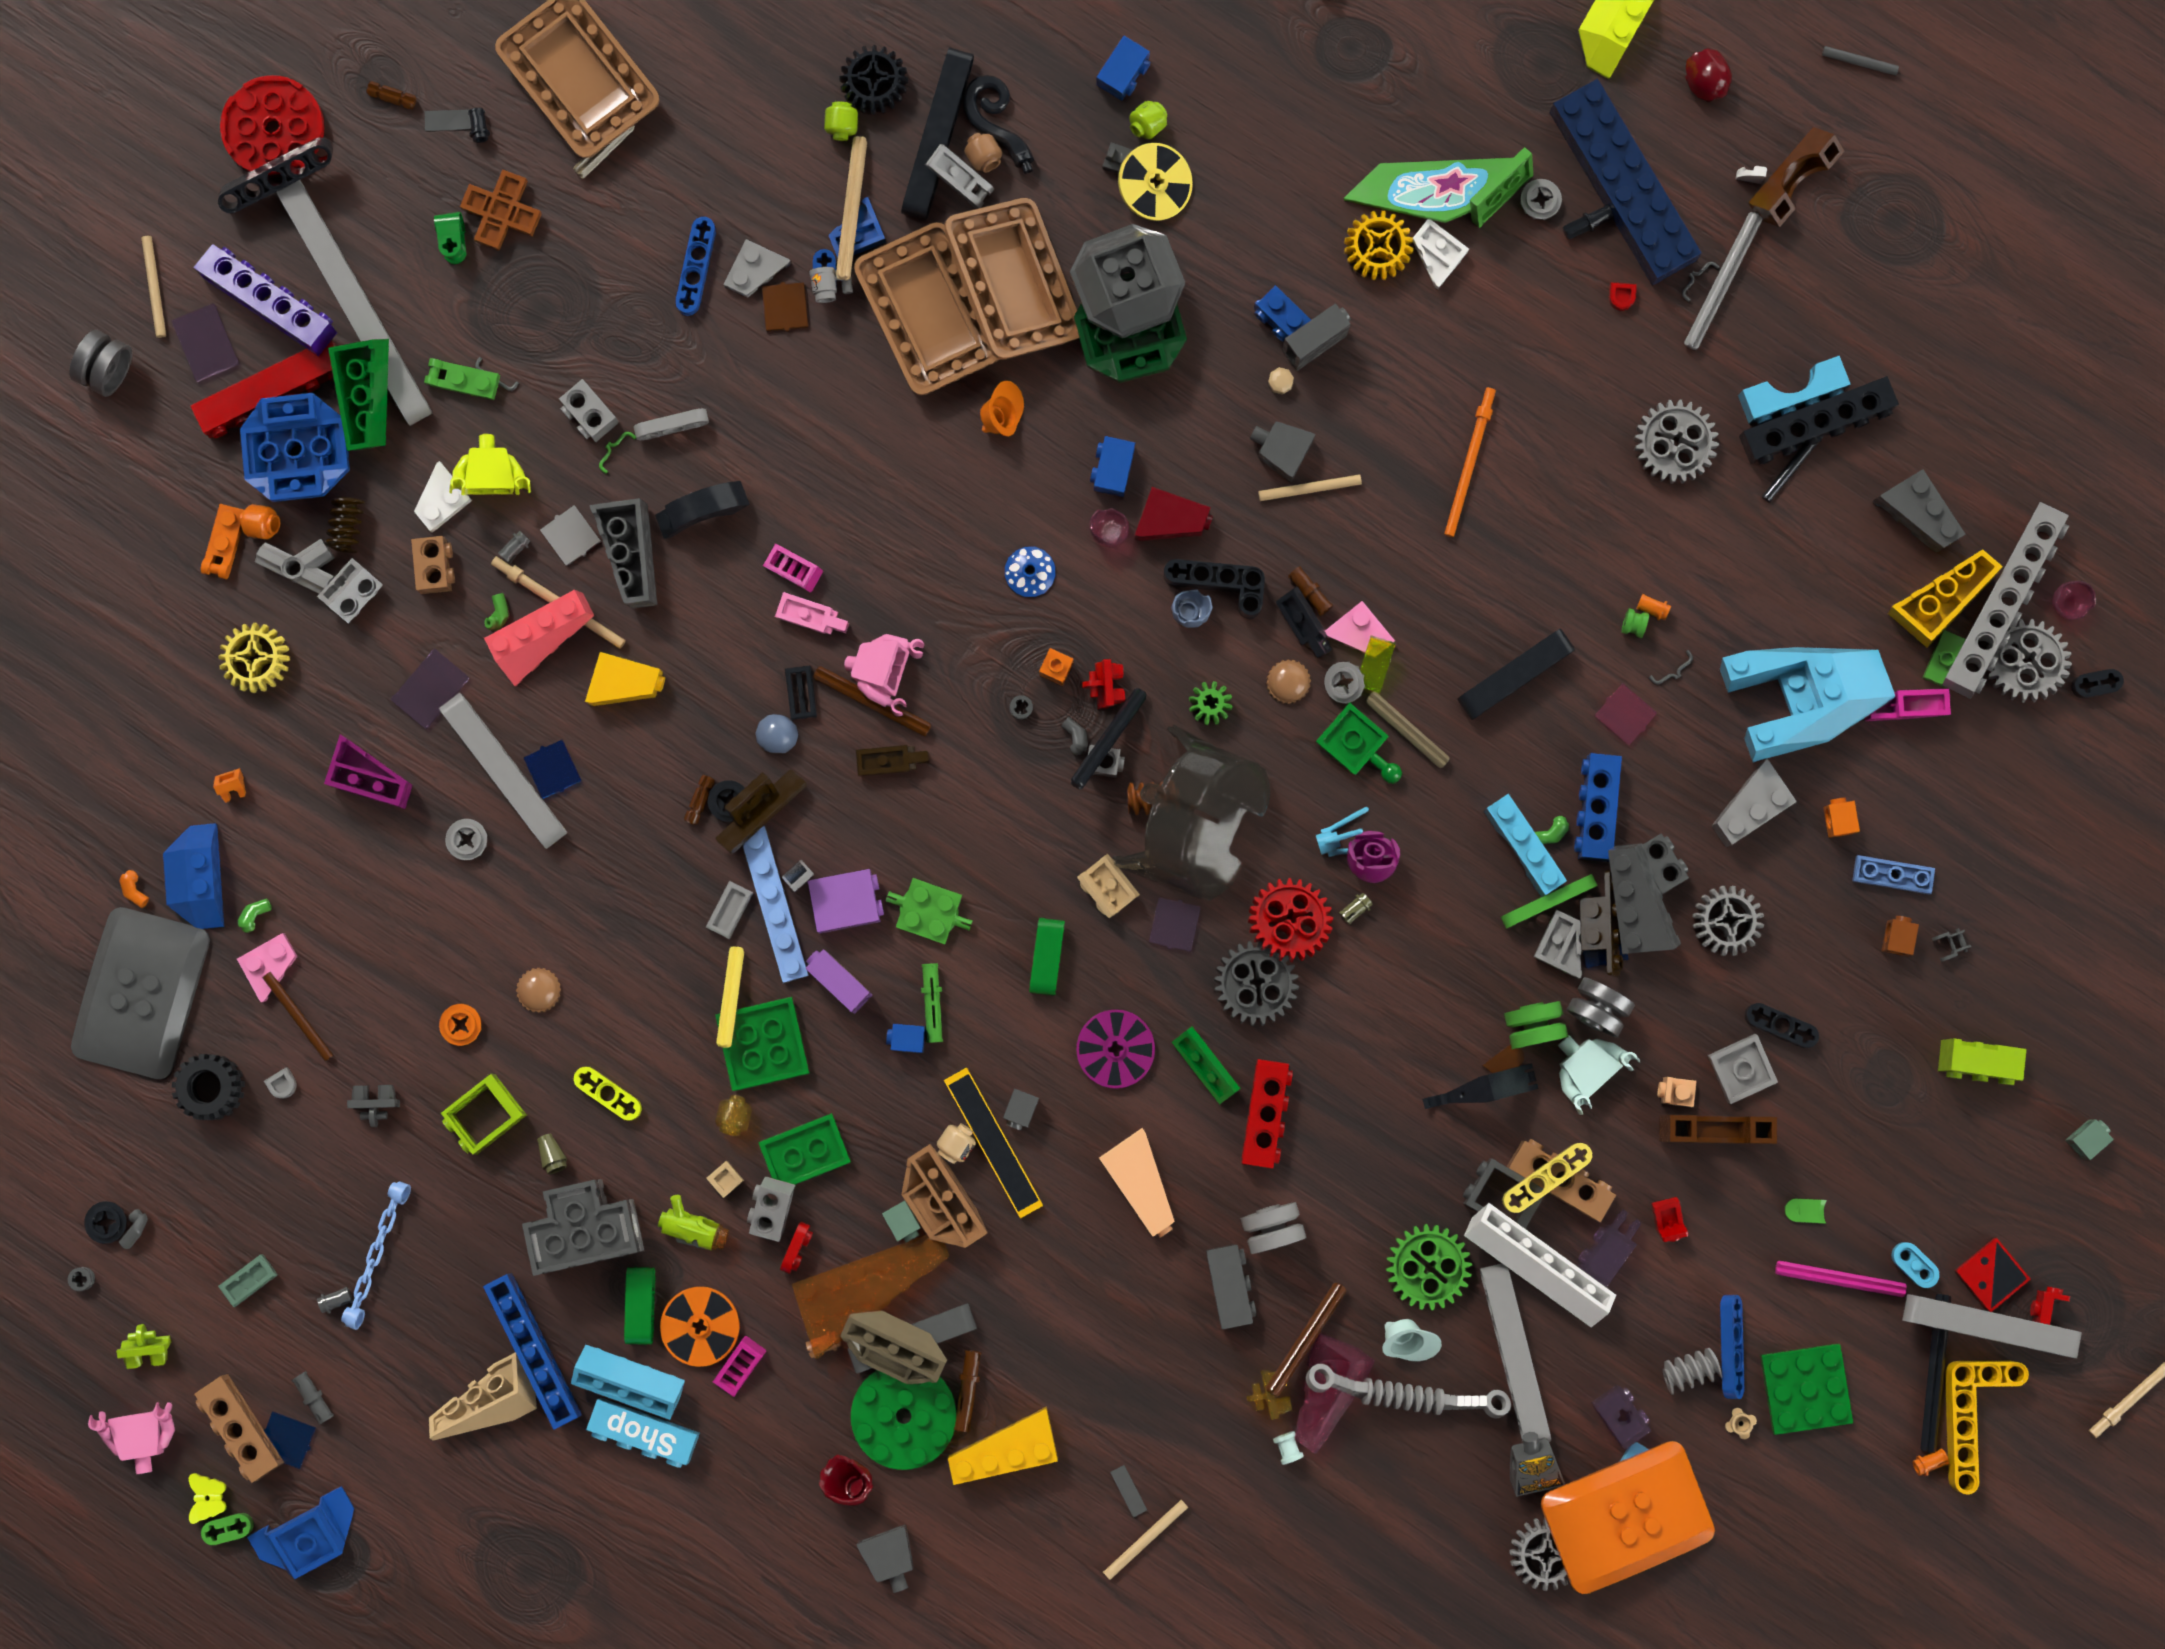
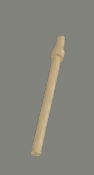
[491,556,626,649]
[2088,1362,2165,1439]

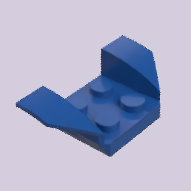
[247,1486,354,1579]

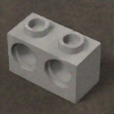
[559,379,619,442]
[317,558,383,623]
[747,1176,795,1242]

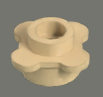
[1725,1408,1757,1439]

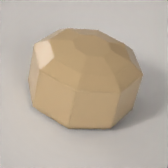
[1268,367,1294,395]

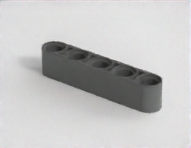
[847,1303,977,1374]

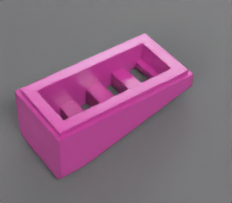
[763,544,823,592]
[713,1336,766,1397]

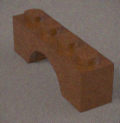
[1748,127,1844,227]

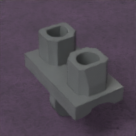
[347,1085,400,1127]

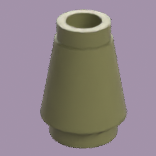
[537,1133,567,1175]

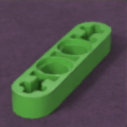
[1501,874,1598,929]

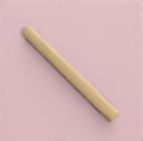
[141,236,166,338]
[1258,475,1362,501]
[1103,1500,1188,1580]

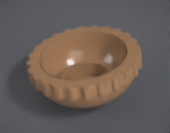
[1266,659,1311,704]
[516,968,561,1013]

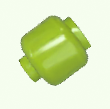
[1129,101,1167,139]
[824,102,858,141]

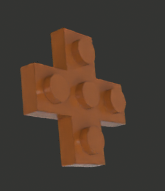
[460,169,542,251]

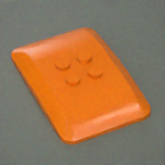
[1541,1441,1715,1594]

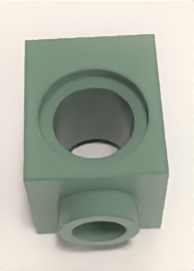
[2065,1119,2114,1160]
[882,1201,922,1243]

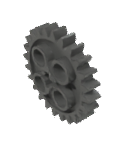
[1213,941,1299,1026]

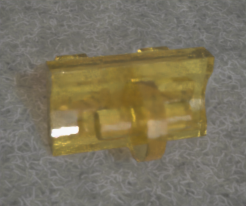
[1246,1369,1292,1420]

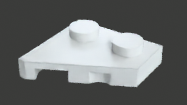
[1413,219,1469,289]
[414,461,472,533]

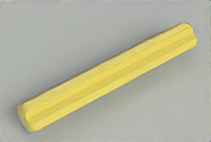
[716,947,744,1048]

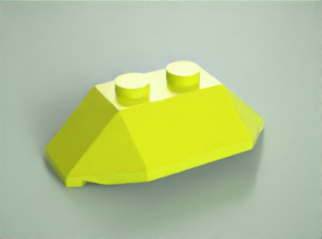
[1578,0,1654,79]

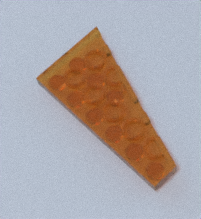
[792,1235,950,1359]

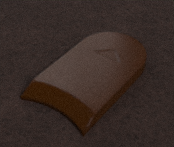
[1482,1045,1524,1073]

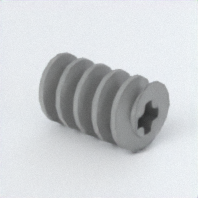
[1662,1348,1722,1395]

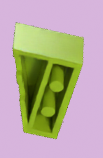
[1938,1038,2026,1085]

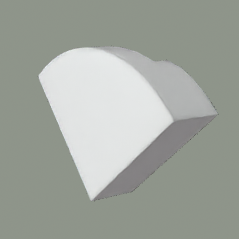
[1736,166,1767,184]

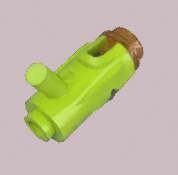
[658,1195,729,1250]

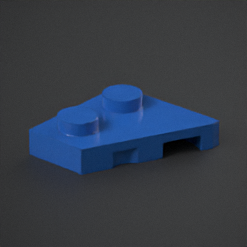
[829,197,886,259]

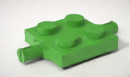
[886,878,973,944]

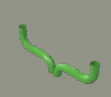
[599,432,636,474]

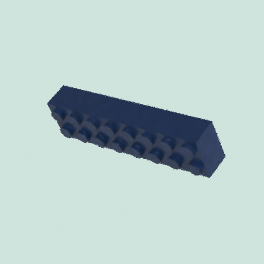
[1549,78,1702,286]

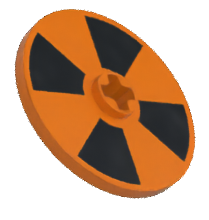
[660,1287,740,1367]

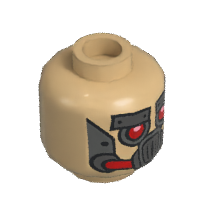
[937,1123,976,1164]

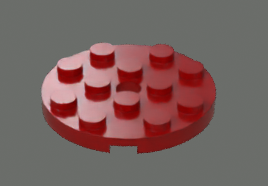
[220,75,324,178]

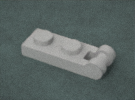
[925,145,994,209]

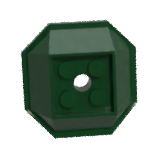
[1074,273,1187,383]

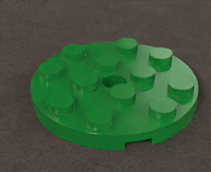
[851,1370,957,1470]

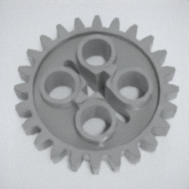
[1634,399,1719,484]
[1986,619,2072,703]

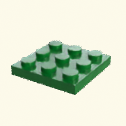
[715,997,810,1091]
[1760,1343,1853,1435]

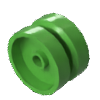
[1504,1001,1568,1049]

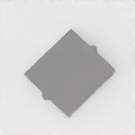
[540,505,601,566]

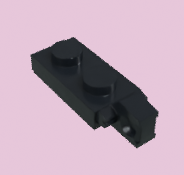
[1276,587,1332,658]

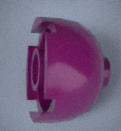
[1347,831,1400,883]

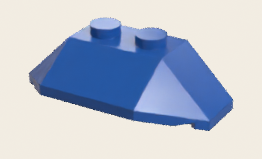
[163,823,224,929]

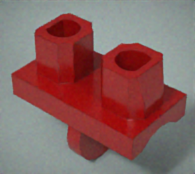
[1082,659,1125,709]

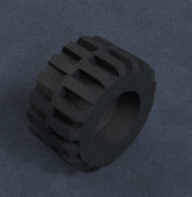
[171,1054,245,1120]

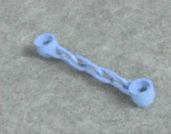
[341,1181,411,1330]

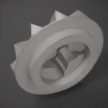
[1520,179,1562,220]
[1324,662,1365,703]
[445,819,488,860]

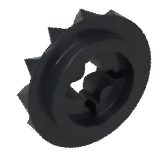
[708,780,745,822]
[84,1201,128,1244]

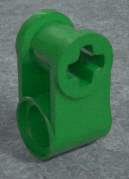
[434,212,467,264]

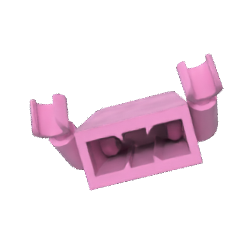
[844,634,924,716]
[88,1402,175,1474]

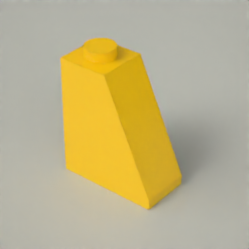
[585,652,665,706]

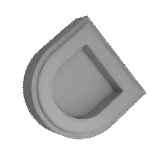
[264,1067,297,1099]

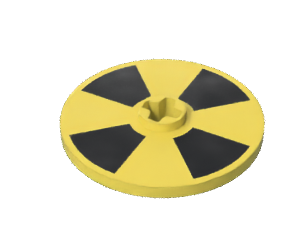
[1118,143,1192,221]

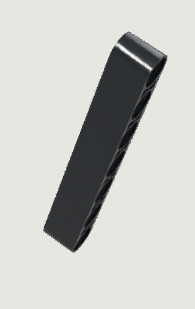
[901,47,974,220]

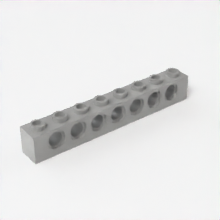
[1942,502,2069,699]

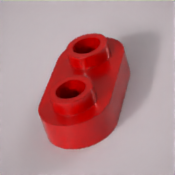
[780,1222,813,1274]

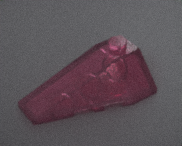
[1295,1334,1375,1453]

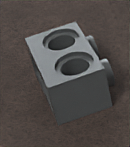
[1642,833,1689,894]

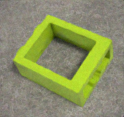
[441,1074,527,1155]

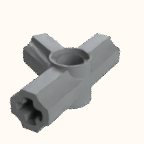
[255,539,335,594]

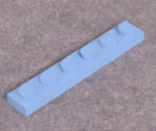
[743,826,809,983]

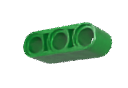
[1029,917,1065,996]
[624,1267,655,1345]

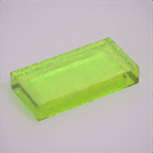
[1360,635,1395,693]

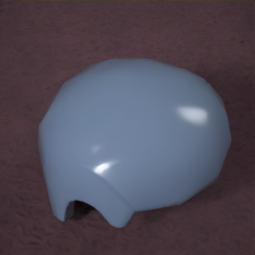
[1171,589,1213,628]
[755,714,798,753]

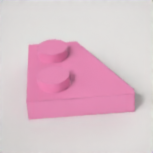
[1325,601,1395,658]
[237,933,297,1003]

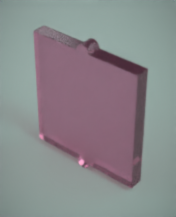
[1594,683,1657,745]

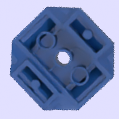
[240,393,350,502]

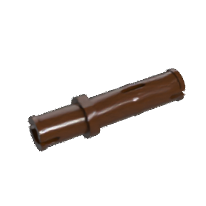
[954,1350,982,1432]

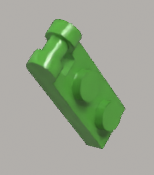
[424,358,500,400]

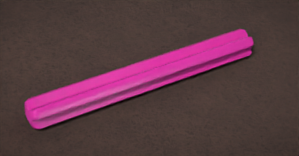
[1775,1261,1907,1297]

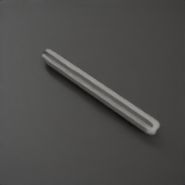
[1684,212,1763,350]

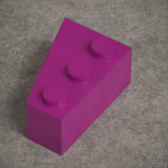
[324,734,413,809]

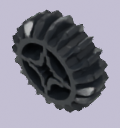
[839,45,908,115]

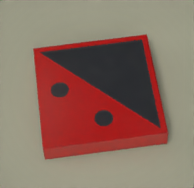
[1954,1238,2031,1312]

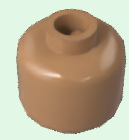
[964,133,1002,173]

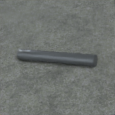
[1822,46,1899,76]

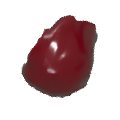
[1685,48,1732,102]
[819,1455,873,1506]

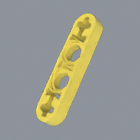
[1502,1143,1592,1213]

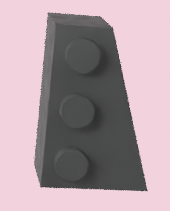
[1873,469,1965,553]

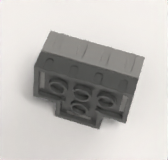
[522,1179,644,1276]

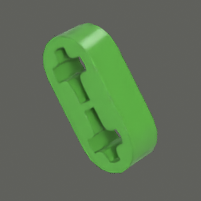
[201,1513,254,1545]

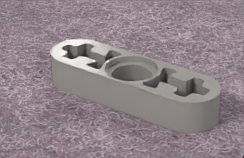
[633,408,709,440]

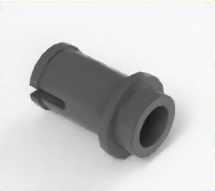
[498,530,531,564]
[317,1287,353,1314]

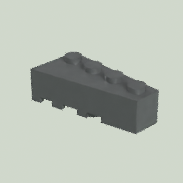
[1608,843,1681,954]

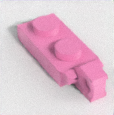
[775,592,849,635]

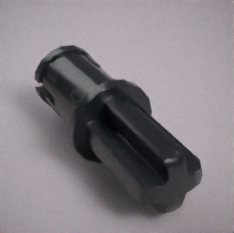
[1563,204,1614,240]

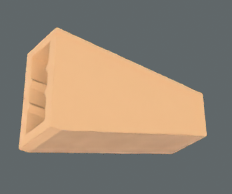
[1099,1128,1175,1238]

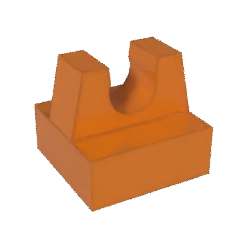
[213,768,246,803]

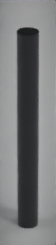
[1762,421,1826,503]

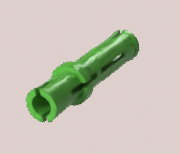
[921,963,943,1043]

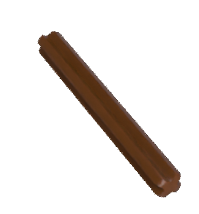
[814,666,931,736]
[1266,1283,1347,1397]

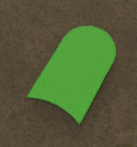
[1785,1199,1827,1223]

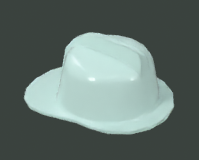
[1382,1319,1442,1361]

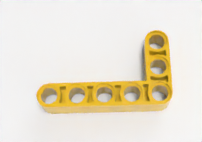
[1945,1361,2029,1495]

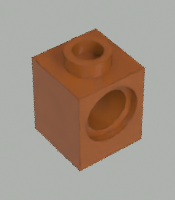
[1881,916,1919,957]

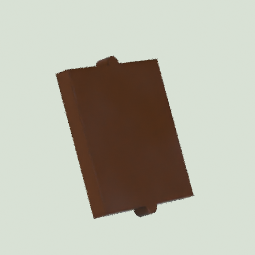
[762,282,808,332]

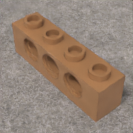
[1507,1139,1616,1222]
[194,1374,285,1483]

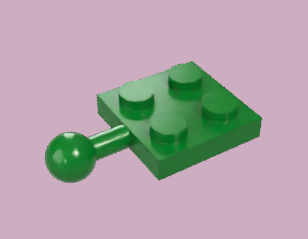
[1315,703,1402,784]

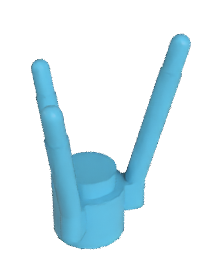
[1316,807,1369,857]

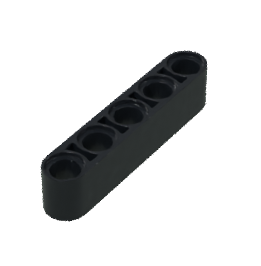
[218,137,333,214]
[1457,628,1576,720]

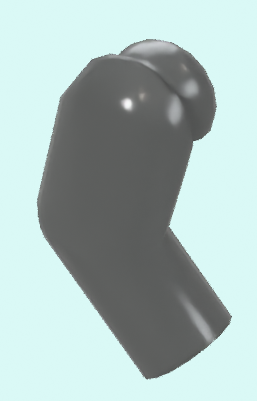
[1061,717,1088,755]
[119,1209,148,1249]

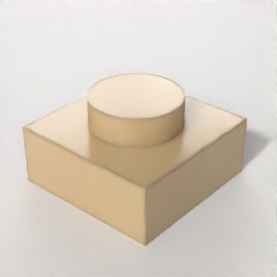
[707,1161,744,1198]

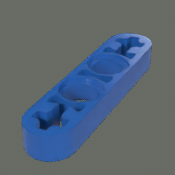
[676,217,716,316]
[1720,1295,1745,1399]

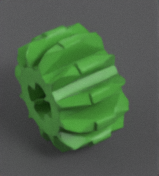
[1189,681,1233,726]

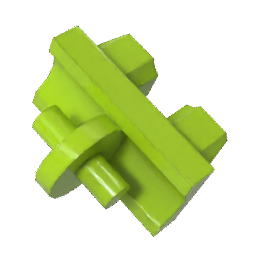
[116,1324,171,1369]

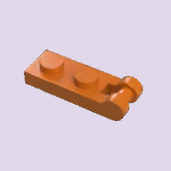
[200,504,244,579]

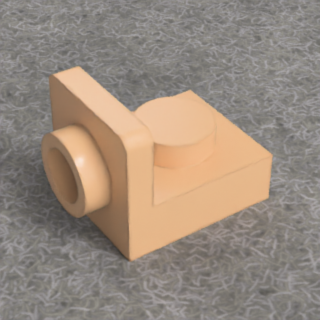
[1657,1077,1696,1107]

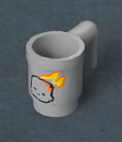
[809,267,853,303]

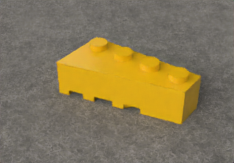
[1888,549,2003,648]
[948,1406,1058,1485]

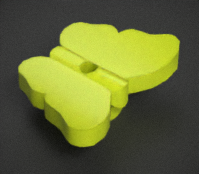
[189,1473,227,1524]

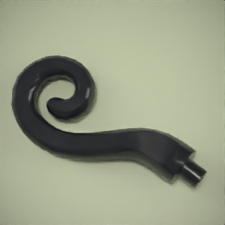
[963,75,1034,174]

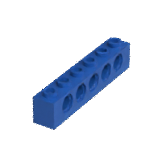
[483,1273,582,1430]

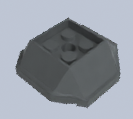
[1070,224,1185,339]

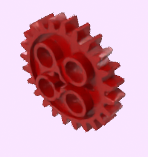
[1248,878,1333,962]

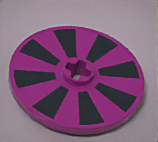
[1076,1010,1155,1088]

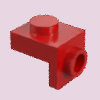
[1651,1197,1688,1242]
[2030,1287,2070,1325]

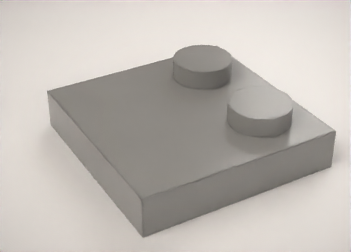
[1707,1034,1778,1104]

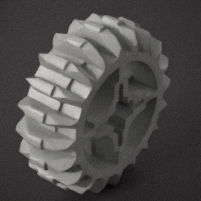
[1692,886,1764,956]
[1509,1517,1568,1591]

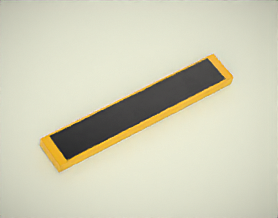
[944,1068,1043,1218]

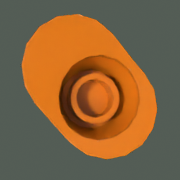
[980,381,1024,437]

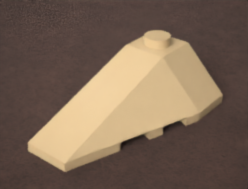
[429,1353,537,1440]

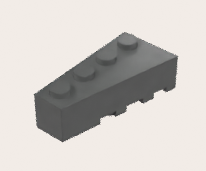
[589,498,657,608]

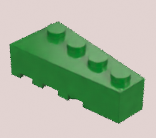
[328,339,389,451]

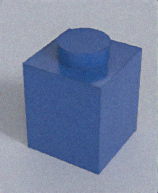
[886,1024,926,1053]

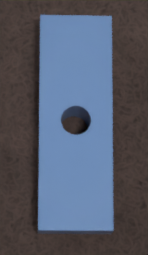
[1852,855,1935,894]

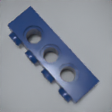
[1574,753,1622,862]

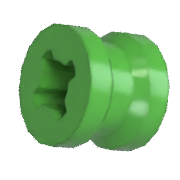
[1621,608,1649,639]

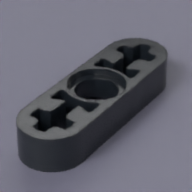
[1745,1003,1819,1048]

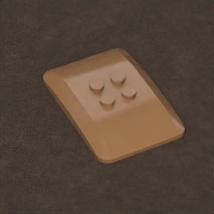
[495,0,659,158]
[944,198,1079,359]
[854,222,1000,395]

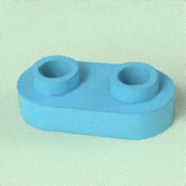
[1891,1242,1939,1288]

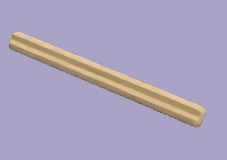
[836,136,867,280]

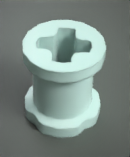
[1273,1431,1304,1465]

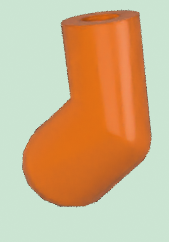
[119,870,149,908]

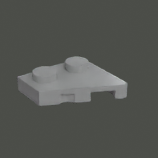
[724,239,791,298]
[1534,910,1582,979]

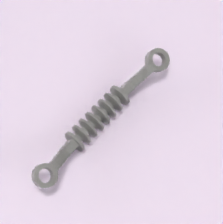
[1306,1364,1511,1418]

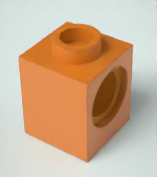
[1039,648,1074,686]
[1823,797,1860,838]

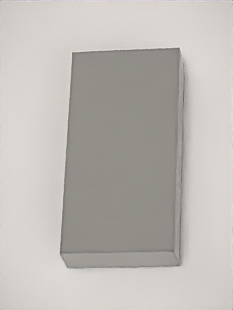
[706,881,753,939]

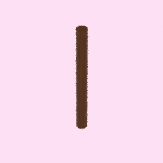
[262,971,334,1061]

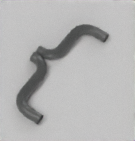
[1682,262,1720,302]
[475,357,519,391]
[1649,650,1693,685]

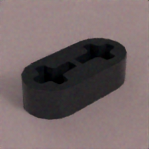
[2071,669,2124,698]

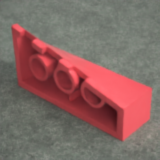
[484,590,594,686]

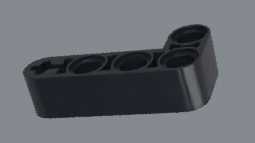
[1164,559,1265,619]

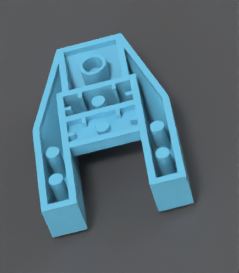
[1720,647,1895,762]

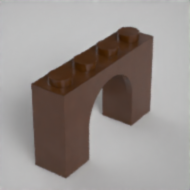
[1659,1115,1777,1144]

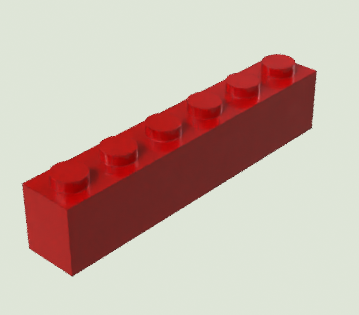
[190,340,337,438]

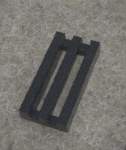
[785,665,817,721]

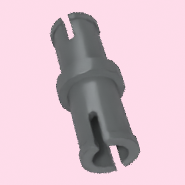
[291,1371,334,1425]

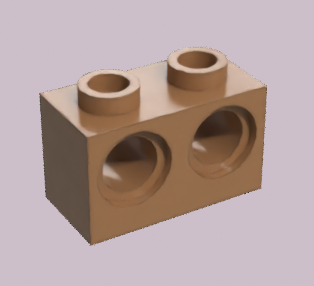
[411,536,455,594]

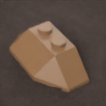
[902,1144,988,1248]

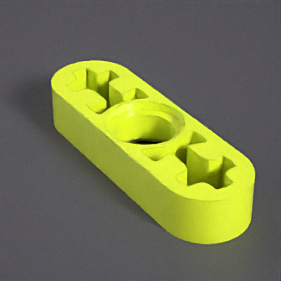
[574,1067,642,1120]

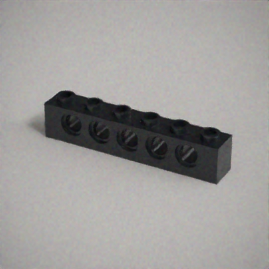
[1739,376,1899,465]

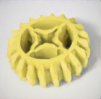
[218,623,290,693]

